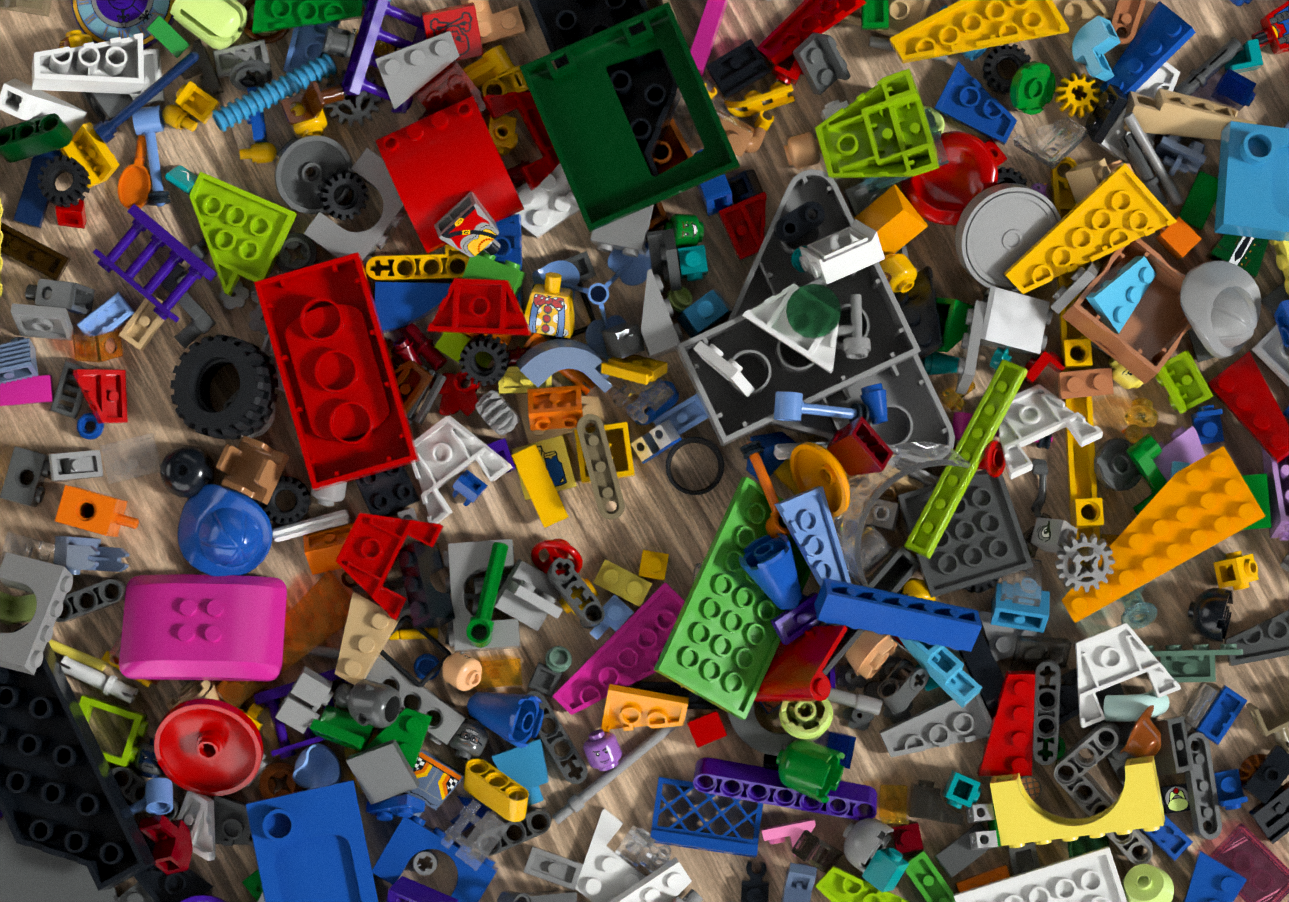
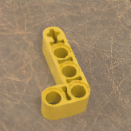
[366,244,470,282]

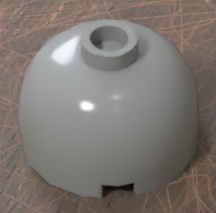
[843,818,894,873]

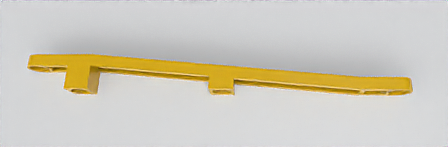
[1050,157,1104,564]

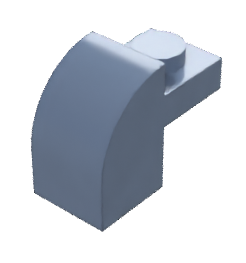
[781,863,817,902]

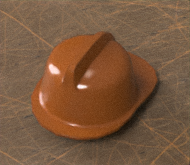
[1120,705,1162,758]

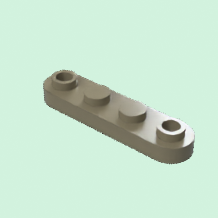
[577,414,625,520]

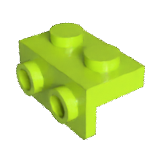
[1155,349,1213,414]

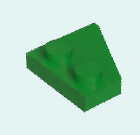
[365,708,433,768]

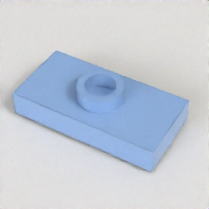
[76,292,135,346]

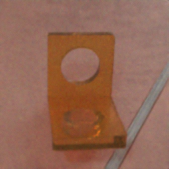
[72,330,123,363]

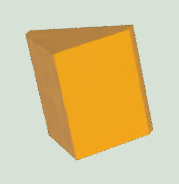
[854,184,928,257]

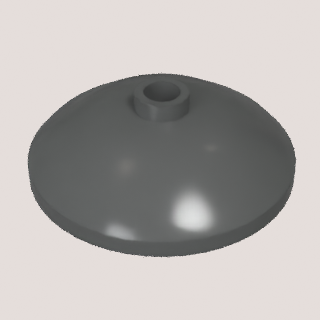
[275,135,354,214]

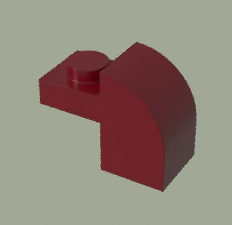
[139,815,193,875]

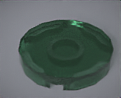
[786,284,841,339]

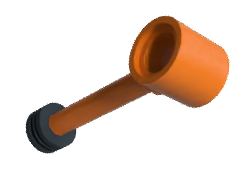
[740,440,791,538]

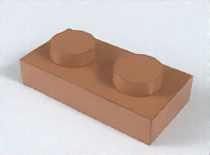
[1057,367,1114,399]

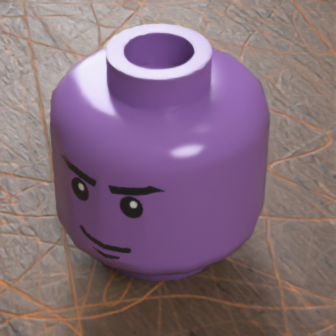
[583,729,622,771]

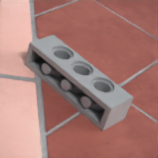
[365,655,467,745]

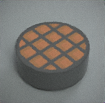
[1020,776,1042,801]

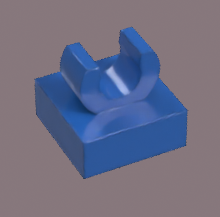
[452,470,488,506]

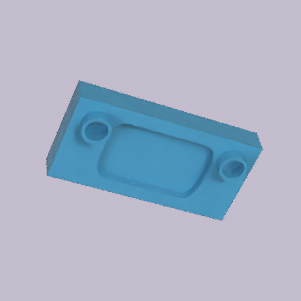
[1214,121,1289,241]

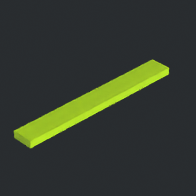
[904,359,1028,559]

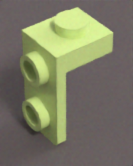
[0,591,37,625]

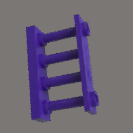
[341,0,426,114]
[93,204,218,322]
[254,669,354,759]

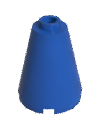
[738,533,802,611]
[467,691,544,748]

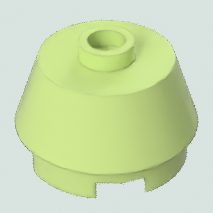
[779,699,833,741]
[1121,864,1174,902]

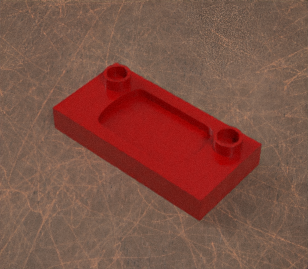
[254,252,420,491]

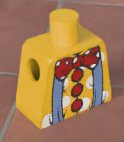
[524,272,575,339]

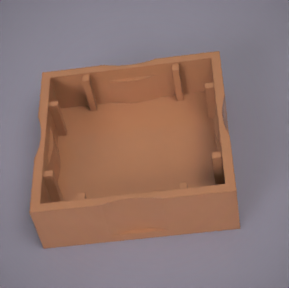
[1062,238,1191,384]

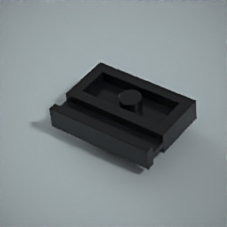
[706,39,771,100]
[1249,781,1289,844]

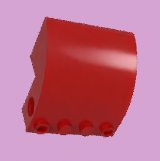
[375,96,524,254]

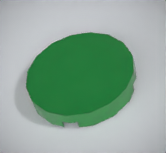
[1010,61,1056,115]

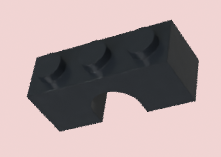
[398,542,455,628]

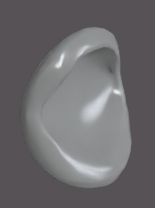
[1180,261,1261,359]

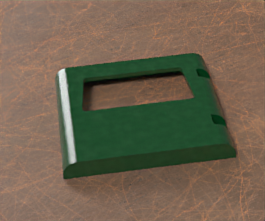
[520,2,740,232]

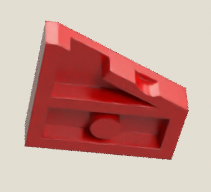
[718,192,767,261]

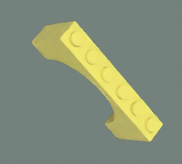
[990,755,1165,848]

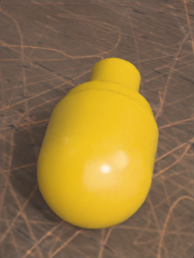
[162,104,198,132]
[239,142,277,164]

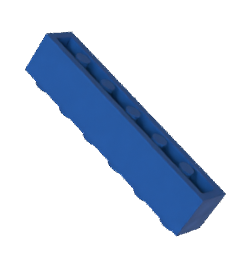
[814,578,982,652]

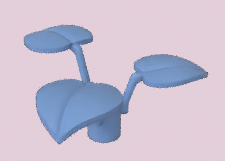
[532,242,652,361]

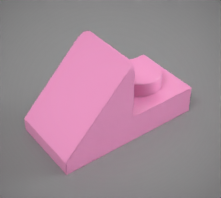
[761,818,816,857]

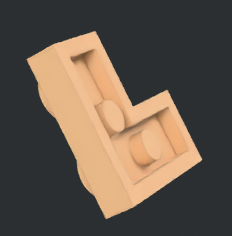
[460,0,526,47]

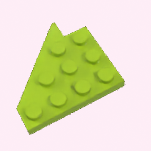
[189,171,297,296]

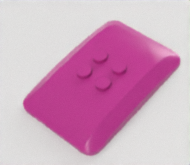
[119,574,287,681]

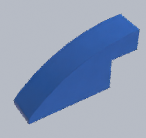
[375,282,451,334]

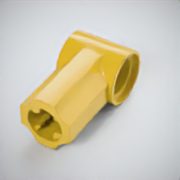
[459,45,515,92]

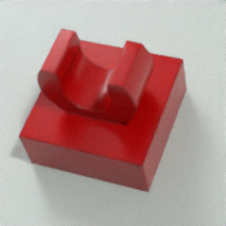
[55,199,87,229]

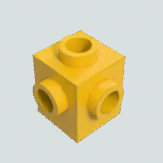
[484,115,518,157]
[1213,551,1259,591]

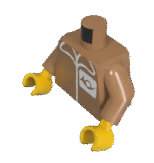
[705,83,774,157]

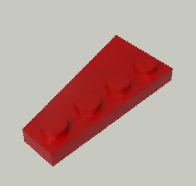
[757,0,866,65]

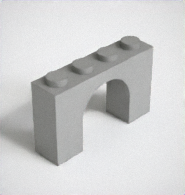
[304,148,405,270]
[443,539,521,652]
[0,552,73,675]

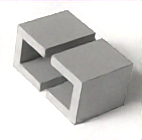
[275,666,334,734]

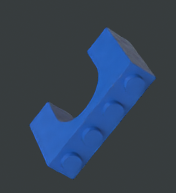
[372,815,498,902]

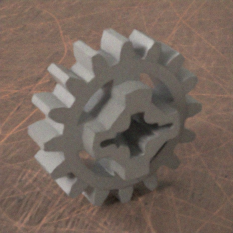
[1055,533,1115,592]

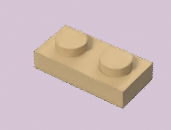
[119,294,173,352]

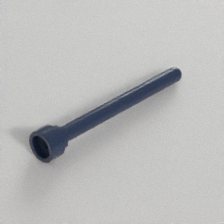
[93,51,199,143]

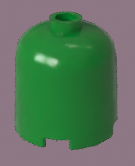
[776,739,845,803]

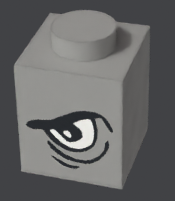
[1030,518,1078,553]

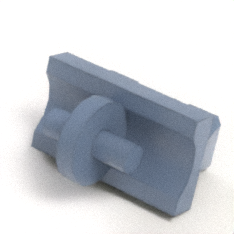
[1154,135,1207,176]

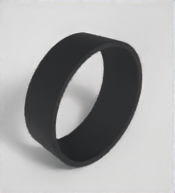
[666,437,724,495]

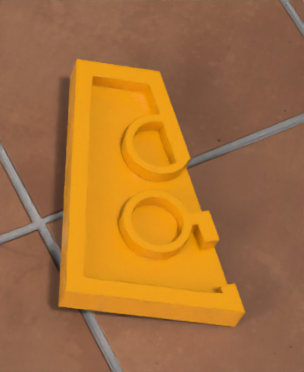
[601,684,689,733]

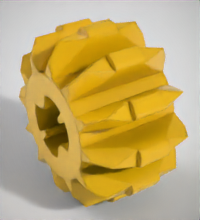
[1055,73,1100,118]

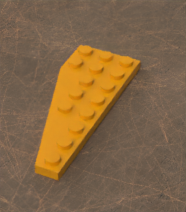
[1062,446,1266,623]

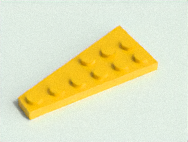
[890,0,1069,64]
[1003,162,1177,294]

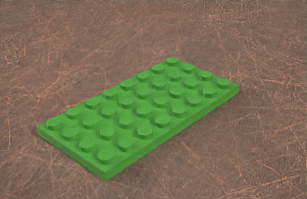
[654,477,811,720]

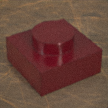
[891,822,924,853]

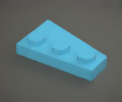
[1086,256,1157,334]

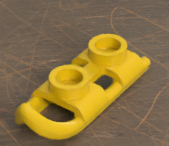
[724,82,795,117]

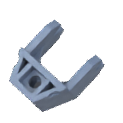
[53,536,129,575]

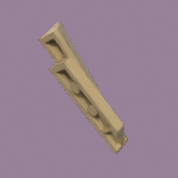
[1124,88,1257,140]

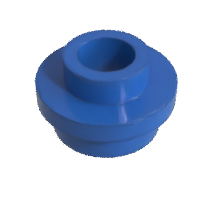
[77,413,104,440]

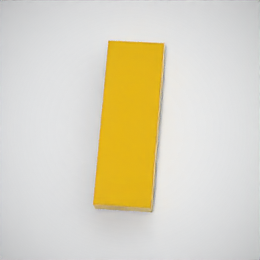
[511,444,569,528]

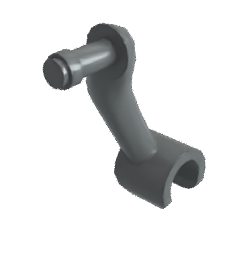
[1031,459,1049,518]

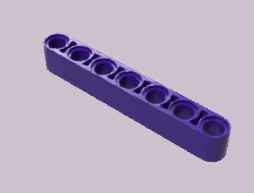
[693,757,877,821]

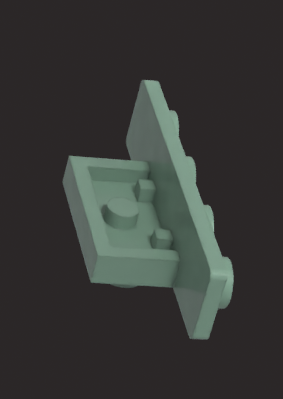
[1146,644,1243,683]

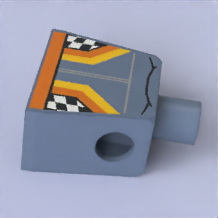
[406,749,465,817]

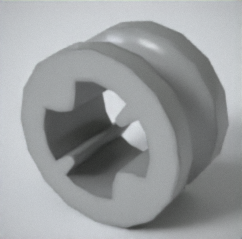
[413,850,438,876]

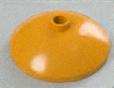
[790,442,850,518]

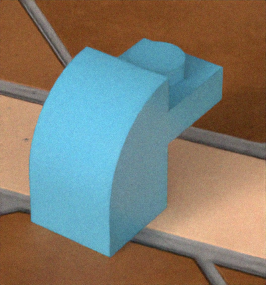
[1072,15,1121,82]

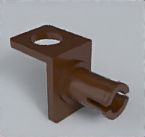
[280,81,344,125]

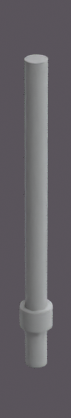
[552,726,678,825]

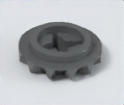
[229,56,272,92]
[276,233,317,273]

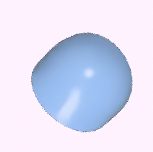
[293,744,341,789]

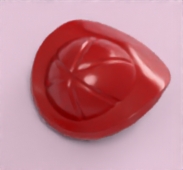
[901,131,998,225]

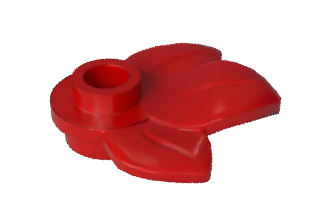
[430,371,479,416]

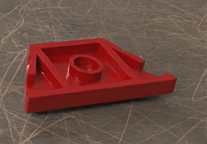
[427,278,531,336]

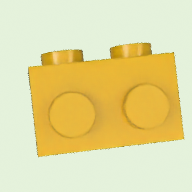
[60,122,120,188]

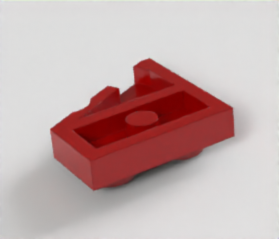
[73,369,128,424]

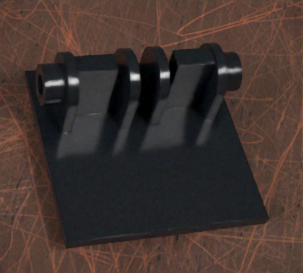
[355,466,420,516]

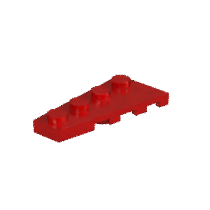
[1207,351,1289,464]
[977,671,1035,776]

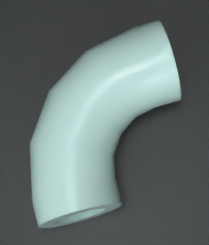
[1104,689,1170,722]

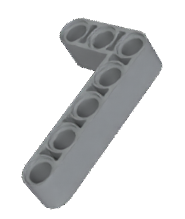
[1054,721,1153,865]

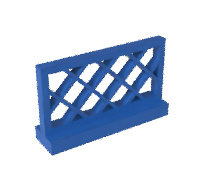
[649,777,763,858]

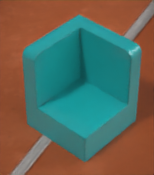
[1224,39,1263,76]

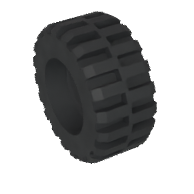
[170,335,279,440]

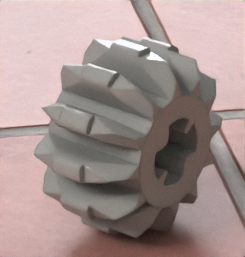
[475,390,520,436]

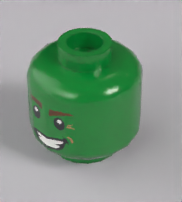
[663,214,704,248]

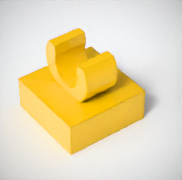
[240,702,264,730]

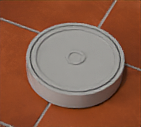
[955,183,1061,292]

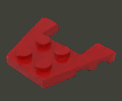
[482,91,560,191]
[335,513,444,620]

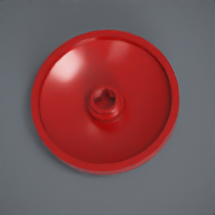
[154,699,264,796]

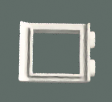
[799,219,885,284]

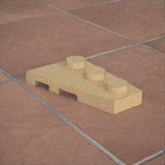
[335,592,400,685]

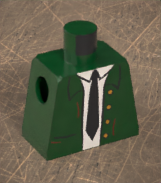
[1206,234,1269,279]

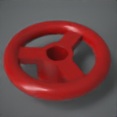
[531,539,583,576]

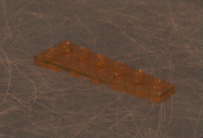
[216,570,351,707]

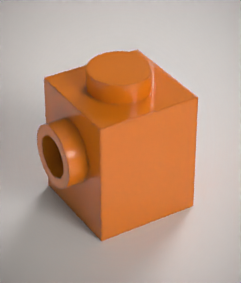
[1155,216,1202,261]

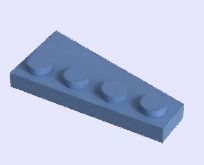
[774,486,852,588]

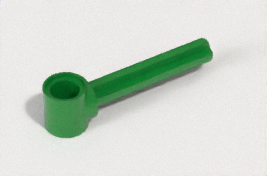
[466,542,509,648]

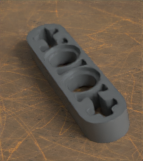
[1033,660,1061,765]
[527,691,588,784]

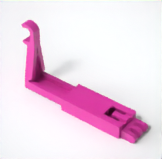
[690,0,728,77]

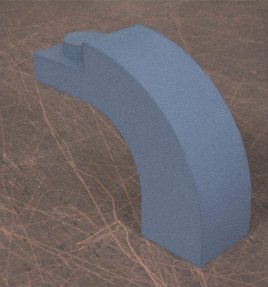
[516,339,612,393]

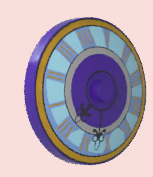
[71,0,175,50]

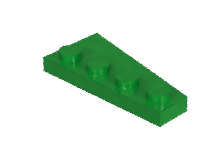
[252,0,363,34]

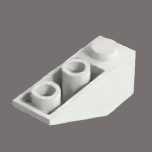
[0,79,87,135]

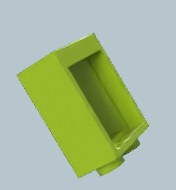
[79,695,149,767]

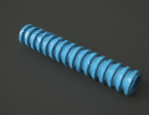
[212,53,337,132]

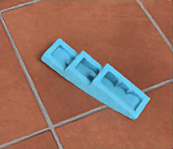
[898,637,982,708]

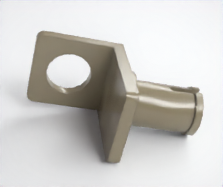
[1246,703,1289,753]

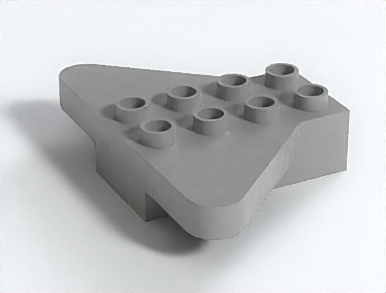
[677,169,955,467]

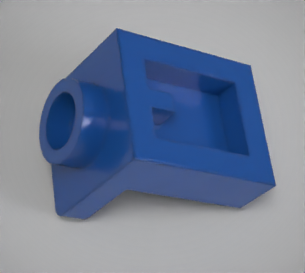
[1191,405,1224,445]
[1214,768,1248,810]

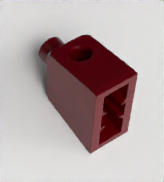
[827,416,893,476]

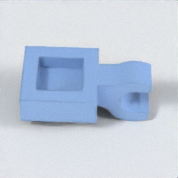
[590,594,634,640]

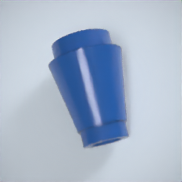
[860,383,888,425]

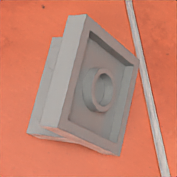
[494,559,563,631]

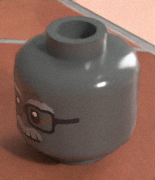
[449,719,489,761]

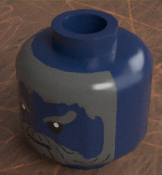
[134,738,166,778]

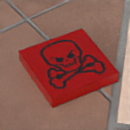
[421,2,483,61]

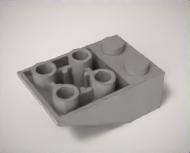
[641,269,683,359]

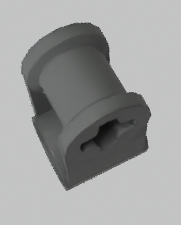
[321,25,355,58]
[877,659,929,713]

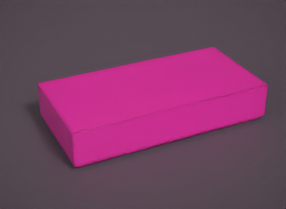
[0,375,54,407]

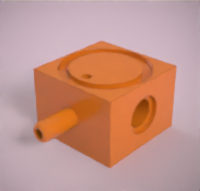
[55,485,139,537]

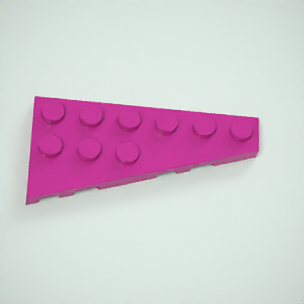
[552,582,685,715]

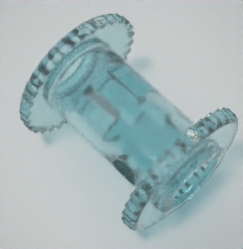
[1116,584,1158,629]

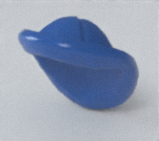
[178,484,273,576]

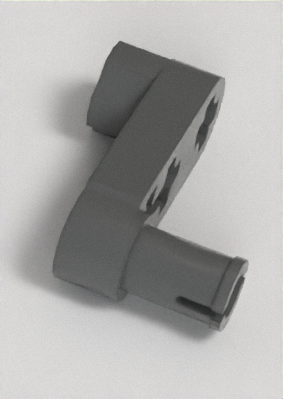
[161,263,216,349]
[547,557,605,629]

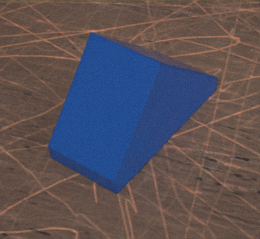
[746,432,796,481]

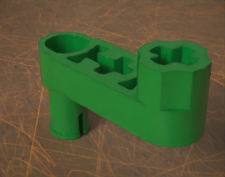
[1126,433,1167,515]

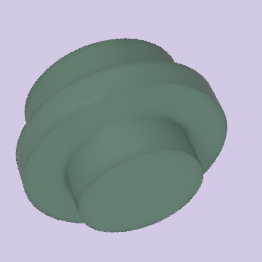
[545,646,572,673]

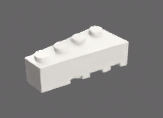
[32,33,144,94]

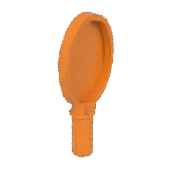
[118,135,152,209]

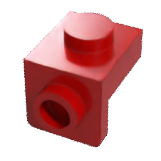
[772,59,804,86]
[1024,351,1065,384]

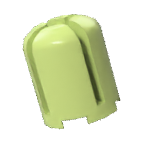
[170,0,248,50]

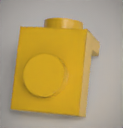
[175,81,220,124]

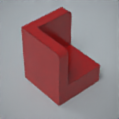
[687,711,727,748]

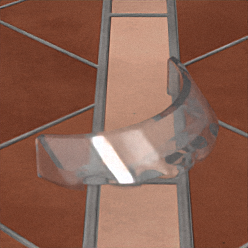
[834,442,971,587]

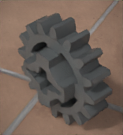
[325,70,382,127]

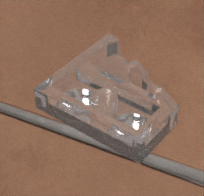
[1014,117,1088,169]

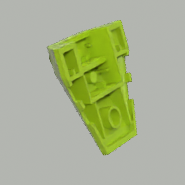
[815,69,939,178]

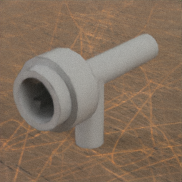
[837,294,871,359]

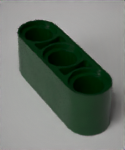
[0,113,73,163]

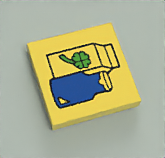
[511,435,577,500]

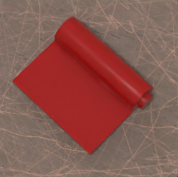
[754,625,848,702]

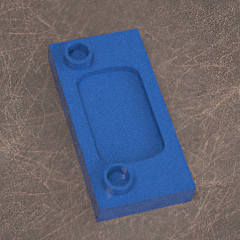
[245,780,378,902]

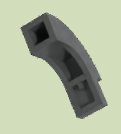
[727,702,798,756]

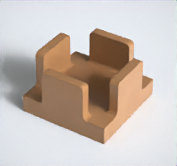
[216,436,290,505]

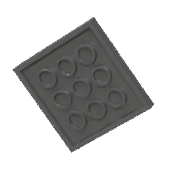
[897,469,1033,597]

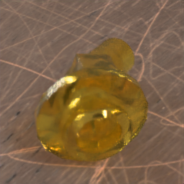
[941,381,976,411]

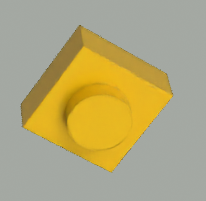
[638,550,669,581]

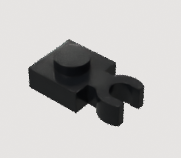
[741,861,769,902]

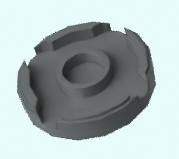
[1094,438,1142,491]

